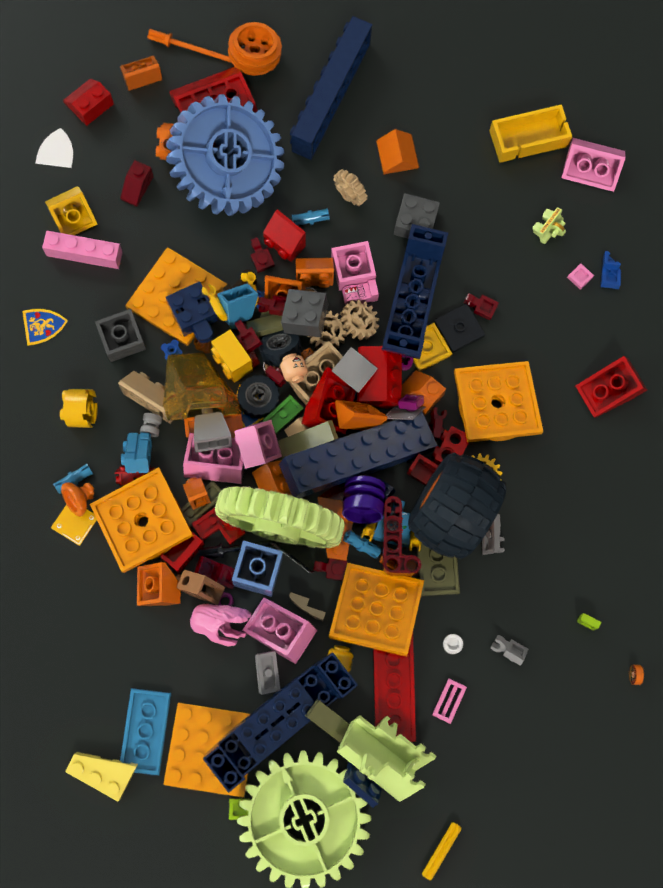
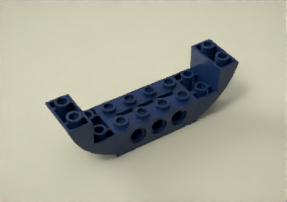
[203,652,358,793]

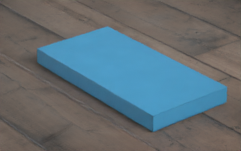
[120,688,172,776]

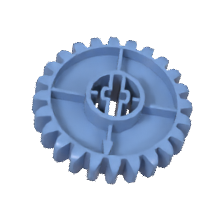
[166,94,284,216]

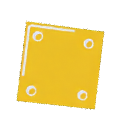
[51,505,97,546]

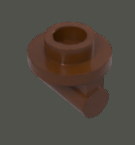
[194,337,212,354]

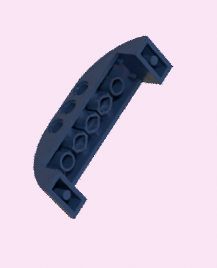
[382,224,448,359]

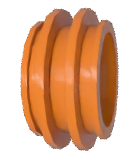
[228,22,282,76]

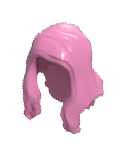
[190,604,251,647]

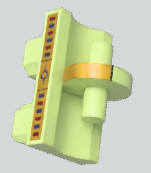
[533,207,566,244]

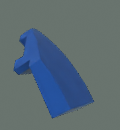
[601,251,621,289]

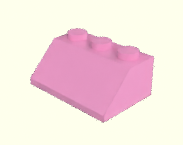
[561,138,626,192]
[183,433,244,484]

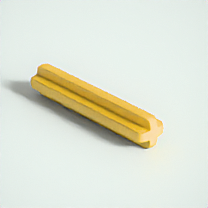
[422,822,461,881]

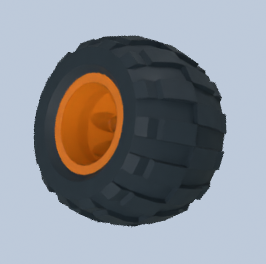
[408,453,506,559]

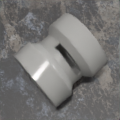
[140,413,162,437]

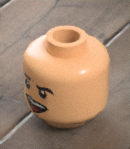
[280,353,308,384]

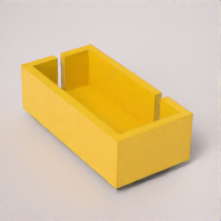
[489,104,572,163]

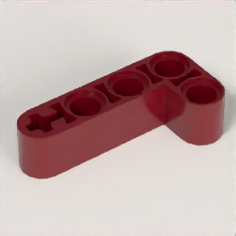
[382,496,422,576]

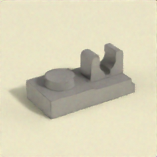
[482,514,505,555]
[255,651,280,695]

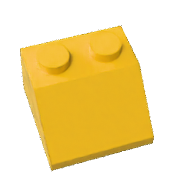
[45,186,97,235]

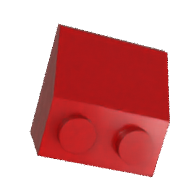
[63,79,114,126]
[263,209,306,262]

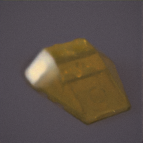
[163,353,242,420]

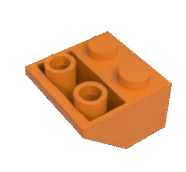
[296,258,334,288]
[252,460,292,496]

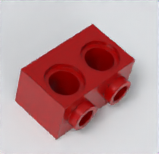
[432,426,469,466]

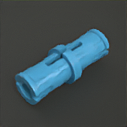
[292,208,330,226]
[53,463,93,494]
[343,530,381,558]

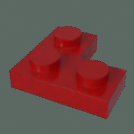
[191,508,246,545]

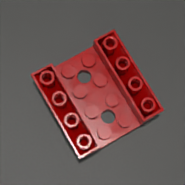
[169,67,258,147]

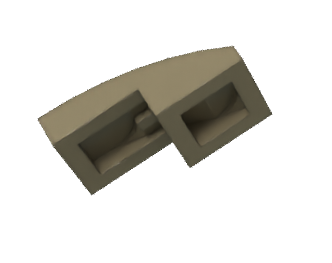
[289,592,326,622]

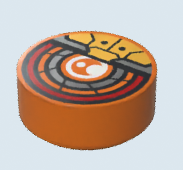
[629,665,644,685]

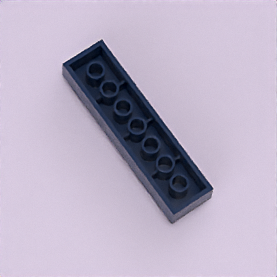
[290,16,372,160]
[279,412,438,498]

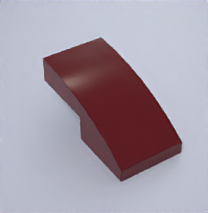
[194,556,235,589]

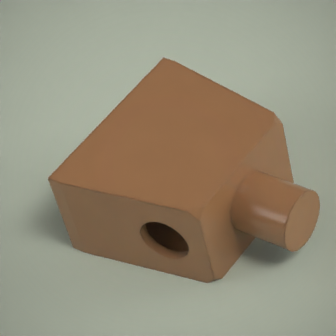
[176,570,225,605]

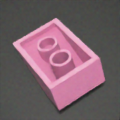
[242,598,317,664]

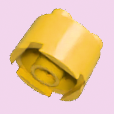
[60,389,98,428]

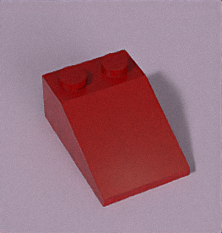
[576,356,647,418]
[302,367,356,437]

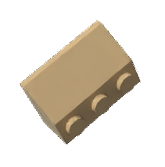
[288,341,343,405]
[118,371,183,424]

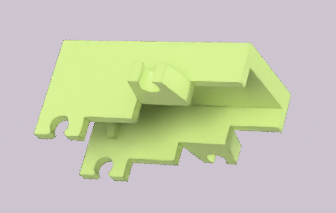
[337,715,436,802]

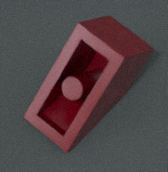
[120,160,154,207]

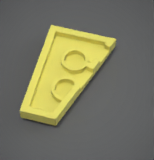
[65,752,138,801]

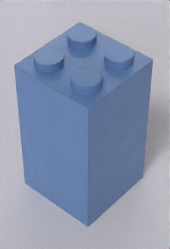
[232,540,283,597]

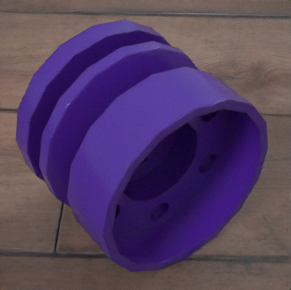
[342,476,386,524]

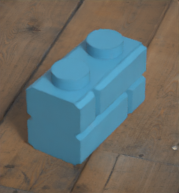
[121,433,152,473]

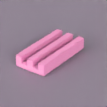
[432,678,467,724]

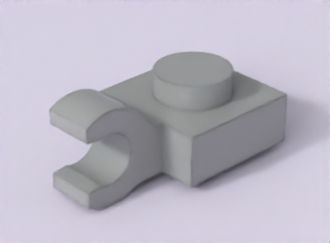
[491,635,528,666]

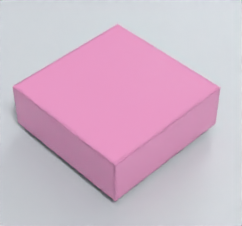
[567,263,594,290]

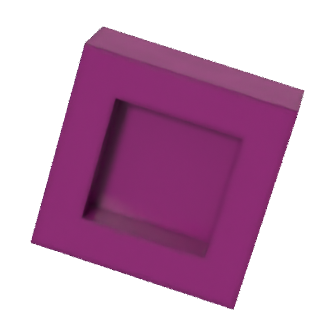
[398,394,424,411]

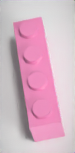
[42,231,123,269]

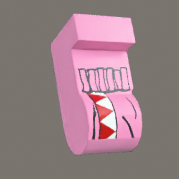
[342,279,379,305]

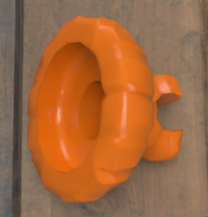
[61,482,94,517]

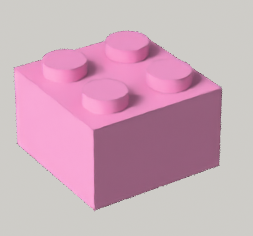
[331,241,376,291]
[234,420,282,469]

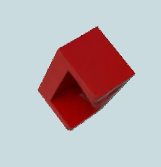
[406,454,438,486]
[160,532,205,574]

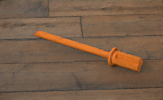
[147,29,231,63]

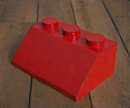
[357,346,402,409]

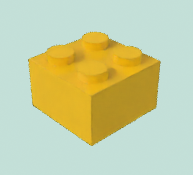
[210,330,253,383]

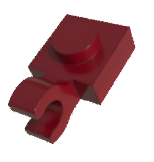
[251,237,275,273]
[463,293,499,320]
[257,295,287,316]
[235,319,262,354]
[265,365,286,387]
[428,407,447,441]
[313,558,349,581]

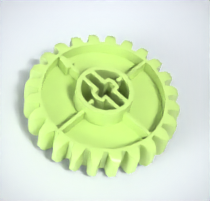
[215,486,345,548]
[237,750,371,888]

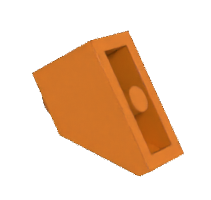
[183,477,211,510]

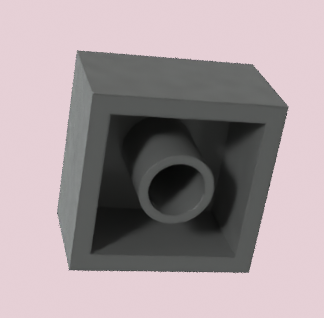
[394,193,440,239]
[281,289,329,338]
[95,309,146,362]

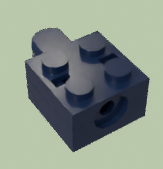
[165,281,218,343]

